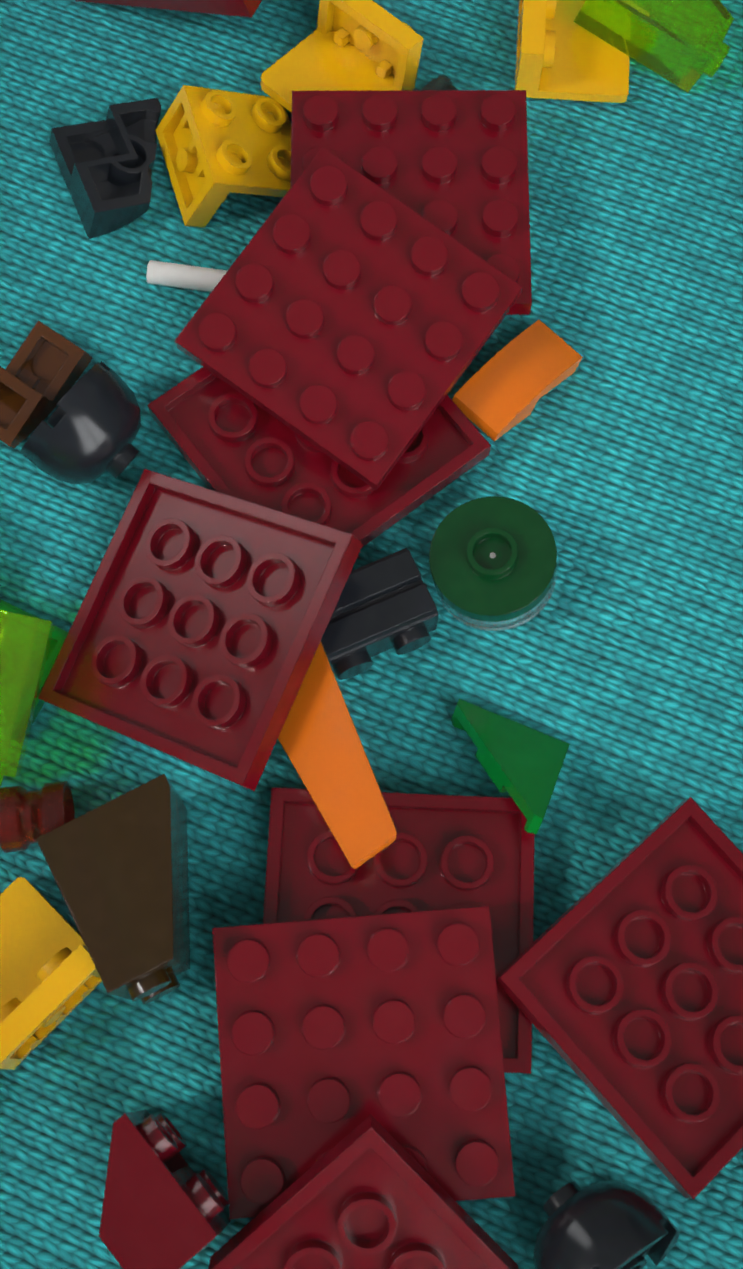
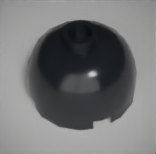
[20,361,141,484]
[533,1180,680,1269]

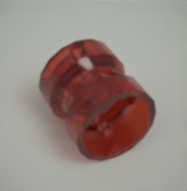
[0,781,75,853]

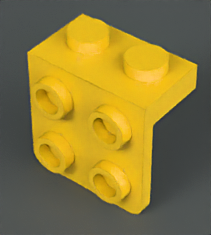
[261,0,424,113]

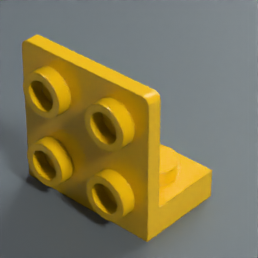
[515,0,631,103]
[155,85,292,228]
[0,877,102,1069]

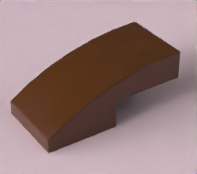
[0,320,93,449]

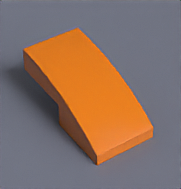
[452,320,583,442]

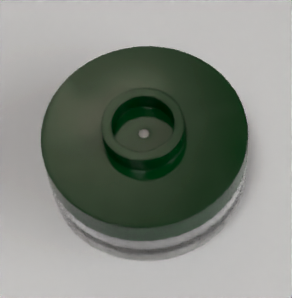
[429,496,557,631]

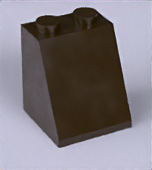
[36,774,190,1004]

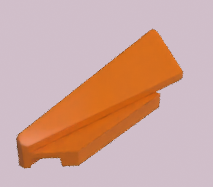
[278,641,397,869]

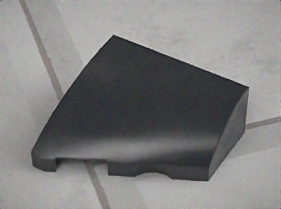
[49,98,161,239]

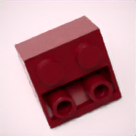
[99,1110,231,1269]

